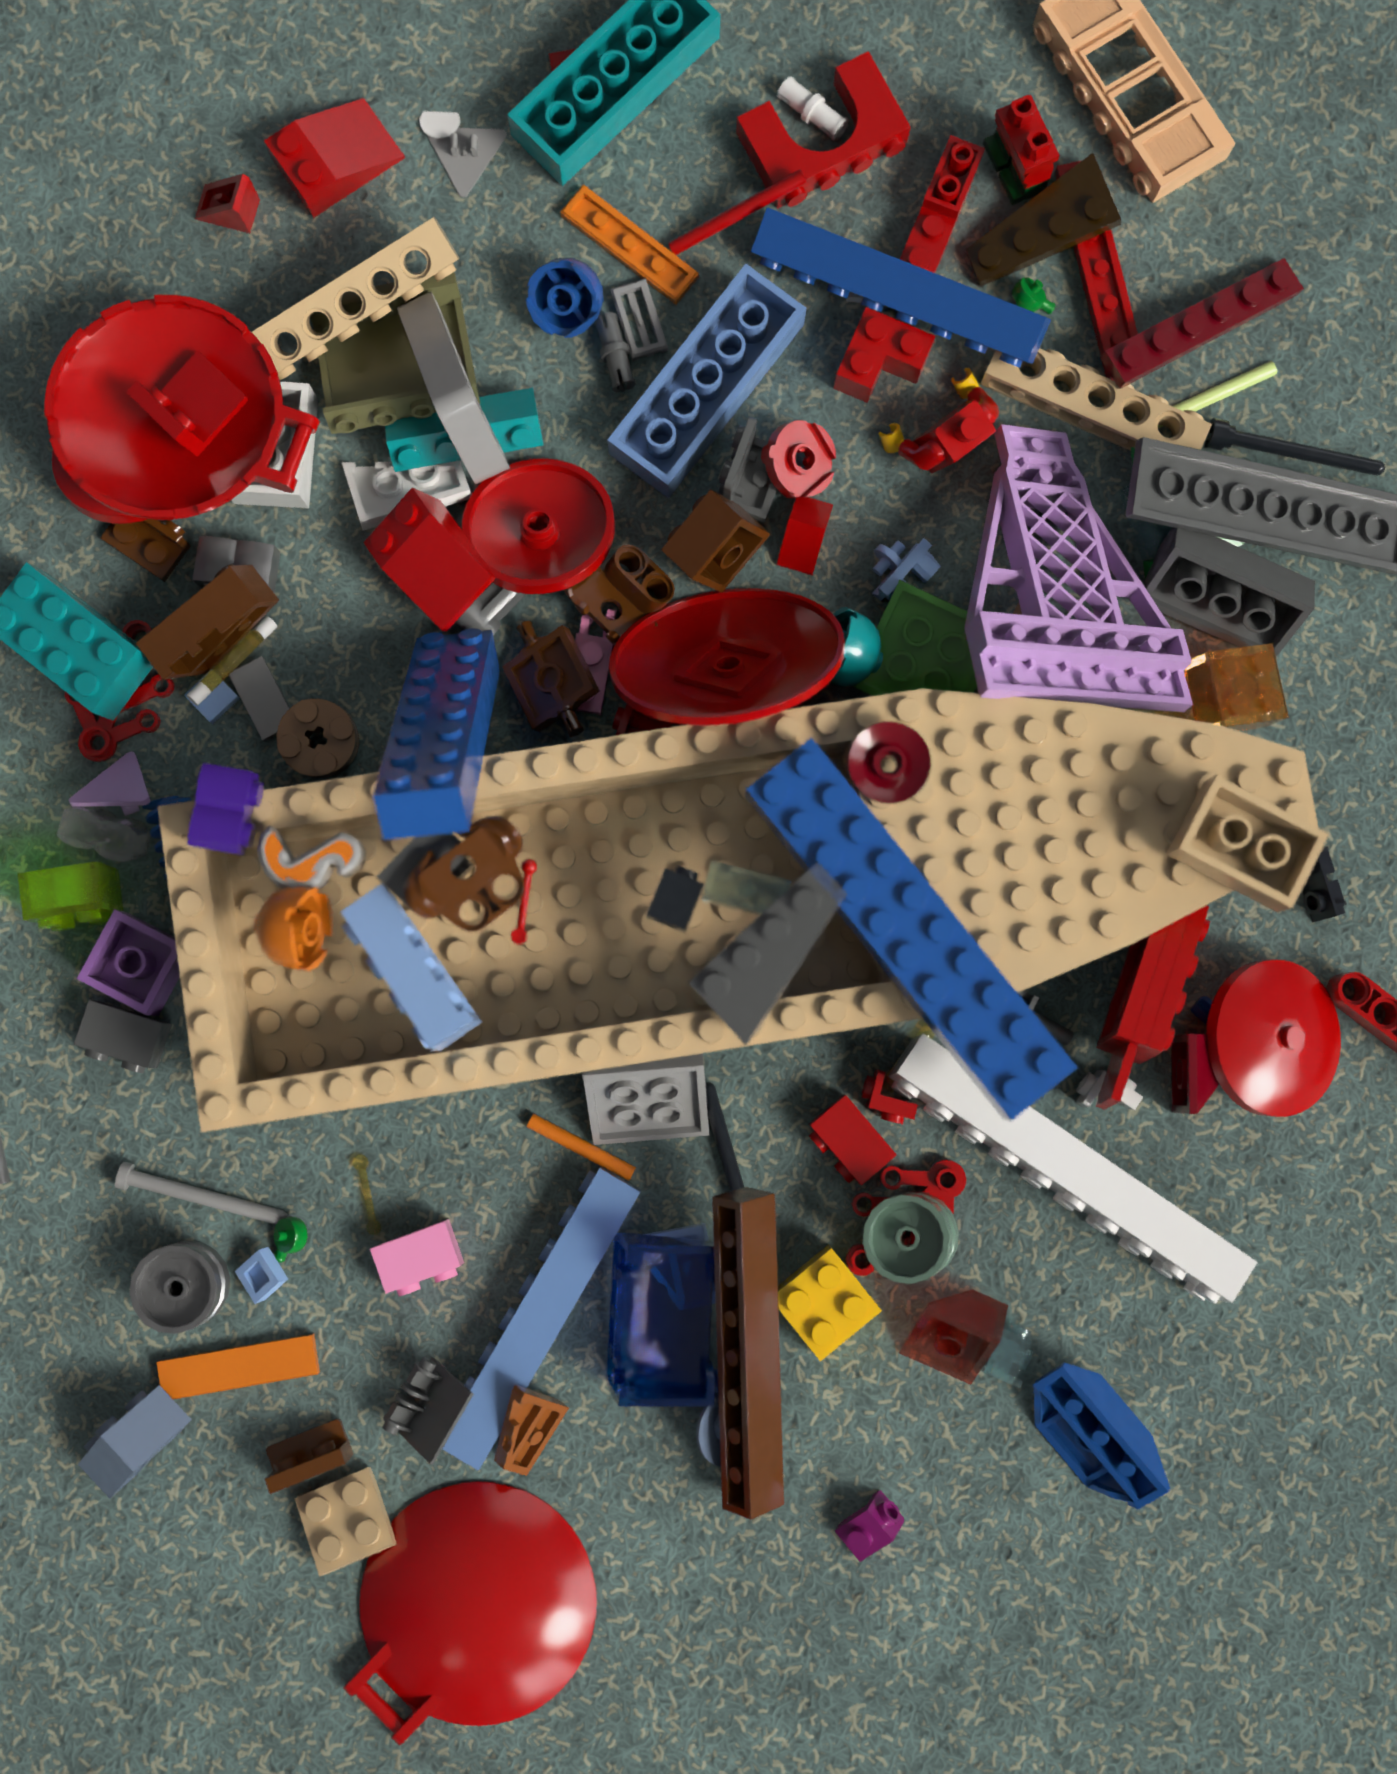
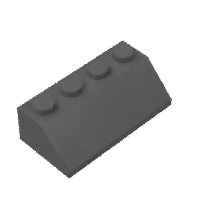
[1143,527,1315,662]

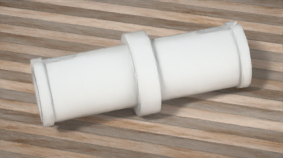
[777,76,849,141]

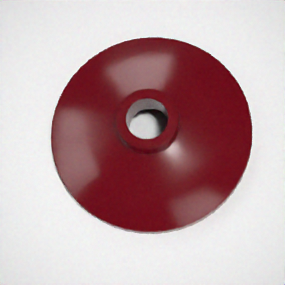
[848,721,931,804]

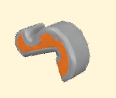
[258,826,366,891]

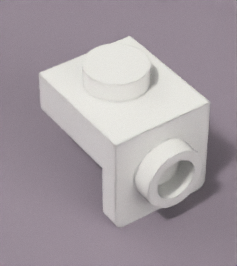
[1076,1070,1143,1110]

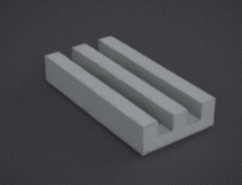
[610,279,668,362]

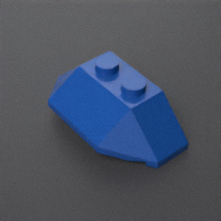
[1033,1362,1170,1509]

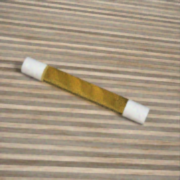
[186,616,278,706]

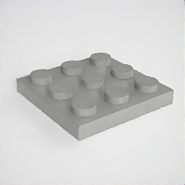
[583,1053,709,1145]

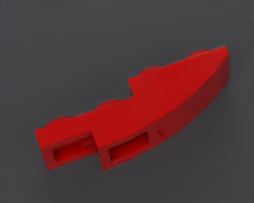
[900,135,985,273]

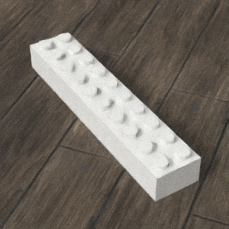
[887,1034,1258,1304]

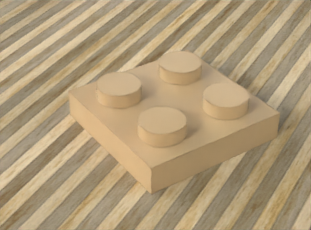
[295,1467,397,1576]

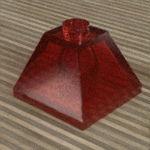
[899,1289,1008,1385]

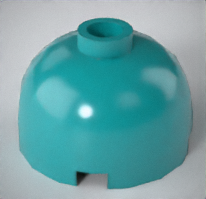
[828,607,883,687]

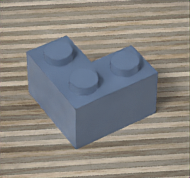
[78,1385,192,1499]

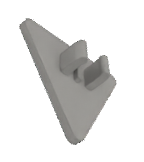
[426,128,507,197]

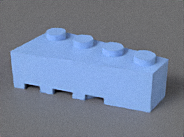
[341,883,482,1051]

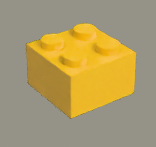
[778,1244,882,1362]

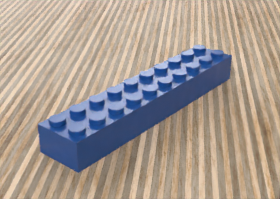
[744,738,1078,1121]

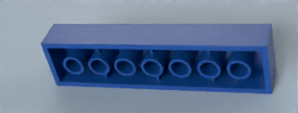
[373,628,500,840]

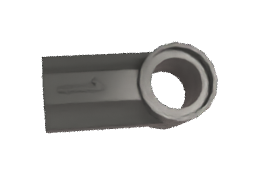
[455,583,526,635]

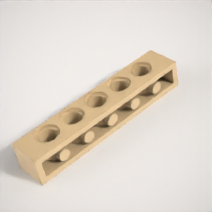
[252,217,459,381]
[980,348,1212,451]

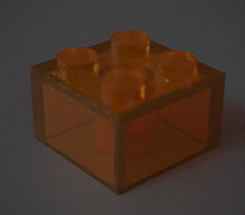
[1184,643,1289,731]

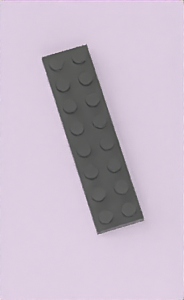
[1125,437,1397,575]

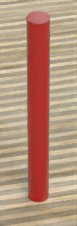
[668,169,807,256]

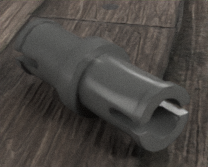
[594,312,636,392]

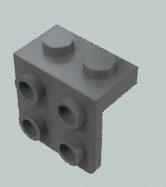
[718,417,777,523]

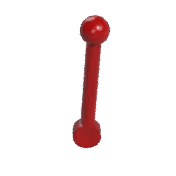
[511,858,537,944]

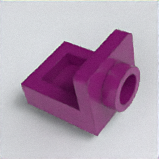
[835,1490,904,1562]

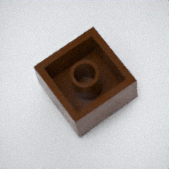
[661,489,771,593]

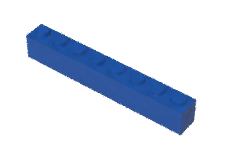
[751,207,1051,368]

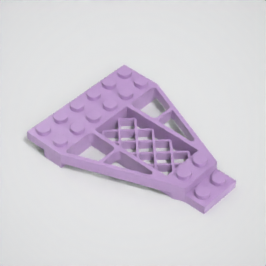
[965,424,1193,712]

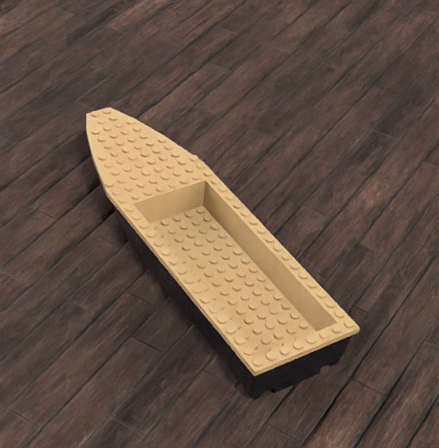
[158,689,1319,1132]

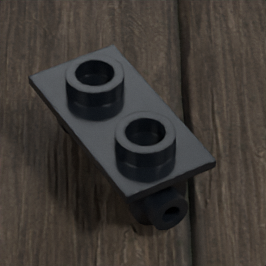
[1302,846,1347,922]

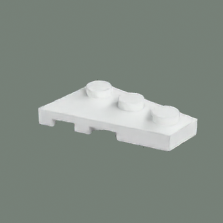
[341,461,471,530]

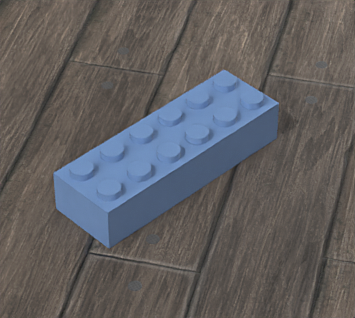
[607,264,806,499]

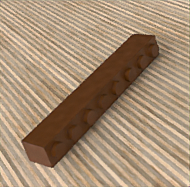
[712,1187,784,1520]

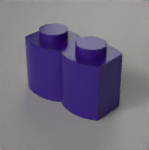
[187,763,264,856]

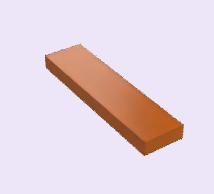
[560,184,699,305]
[156,1334,320,1399]

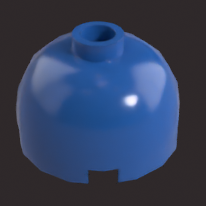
[526,258,604,338]

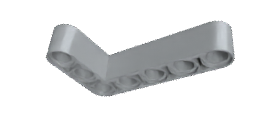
[397,292,510,484]

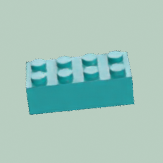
[0,562,153,721]

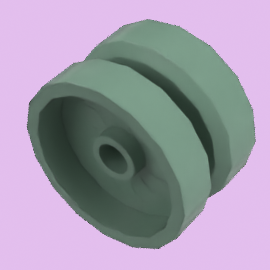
[863,1191,959,1284]

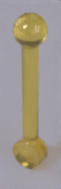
[353,1155,381,1235]

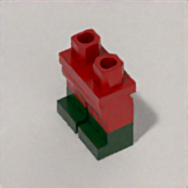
[983,95,1060,205]

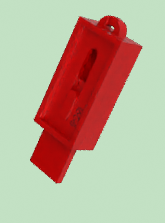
[1095,905,1210,1110]

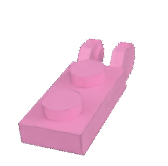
[575,609,617,715]

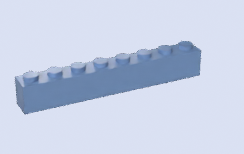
[442,1167,641,1471]

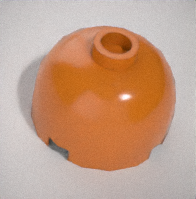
[254,886,333,971]

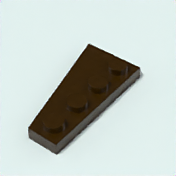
[966,153,1121,287]

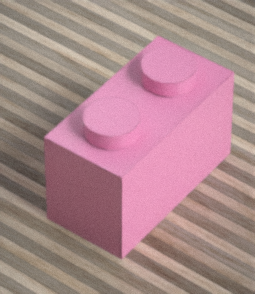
[370,1219,464,1297]

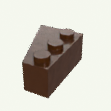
[136,564,279,680]

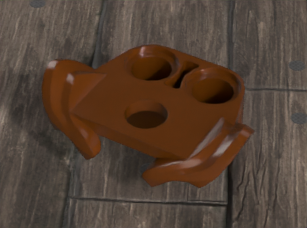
[563,544,675,645]
[404,816,525,932]

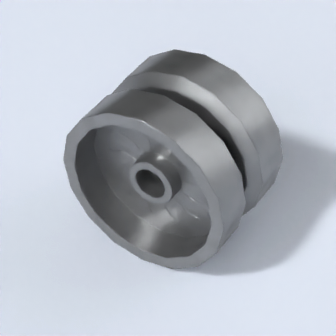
[129,1240,231,1334]

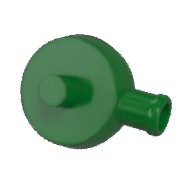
[1012,277,1056,315]
[273,1216,307,1262]

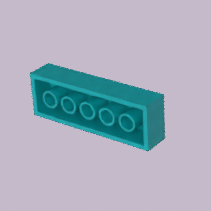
[507,0,721,187]

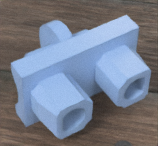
[872,538,941,601]

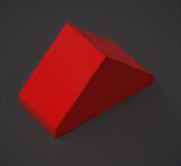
[194,174,260,234]
[777,497,834,576]

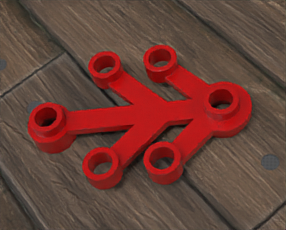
[65,620,175,762]
[845,1160,966,1276]

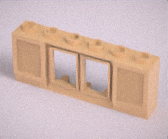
[1033,0,1235,203]

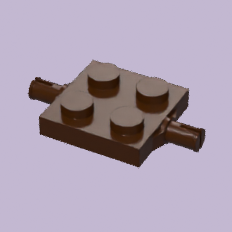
[502,621,600,737]

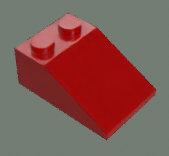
[264,98,405,218]
[363,487,496,632]

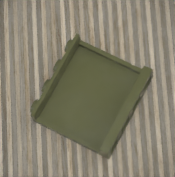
[310,271,480,434]

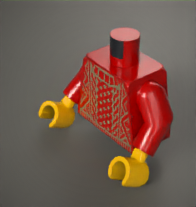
[879,368,999,474]

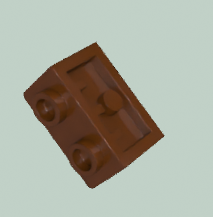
[101,519,191,582]
[264,1418,354,1494]

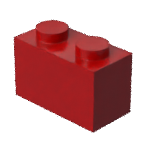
[808,1094,897,1186]

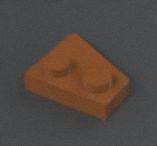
[494,1384,569,1476]

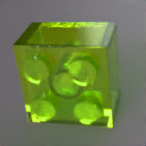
[17,861,124,931]

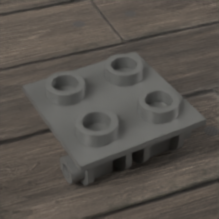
[382,1357,473,1465]

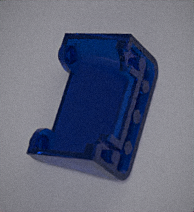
[606,1233,719,1407]

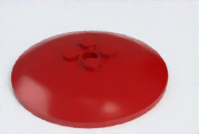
[609,588,845,726]

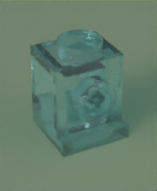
[978,1321,1033,1389]

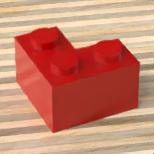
[833,307,936,403]

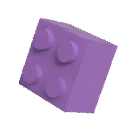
[77,909,180,1016]

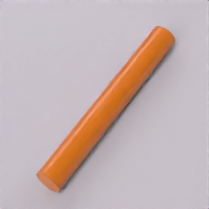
[527,1113,636,1181]

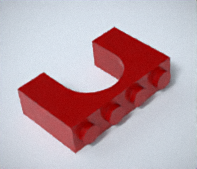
[736,51,911,208]

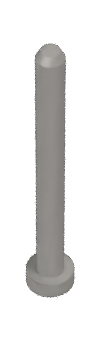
[115,1161,287,1225]

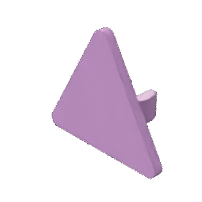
[69,752,151,816]

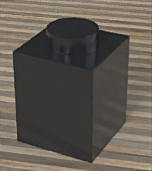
[646,865,704,933]

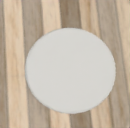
[420,111,460,138]

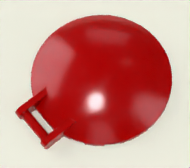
[44,294,320,520]
[343,1481,597,1746]

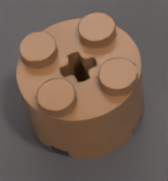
[277,699,360,778]

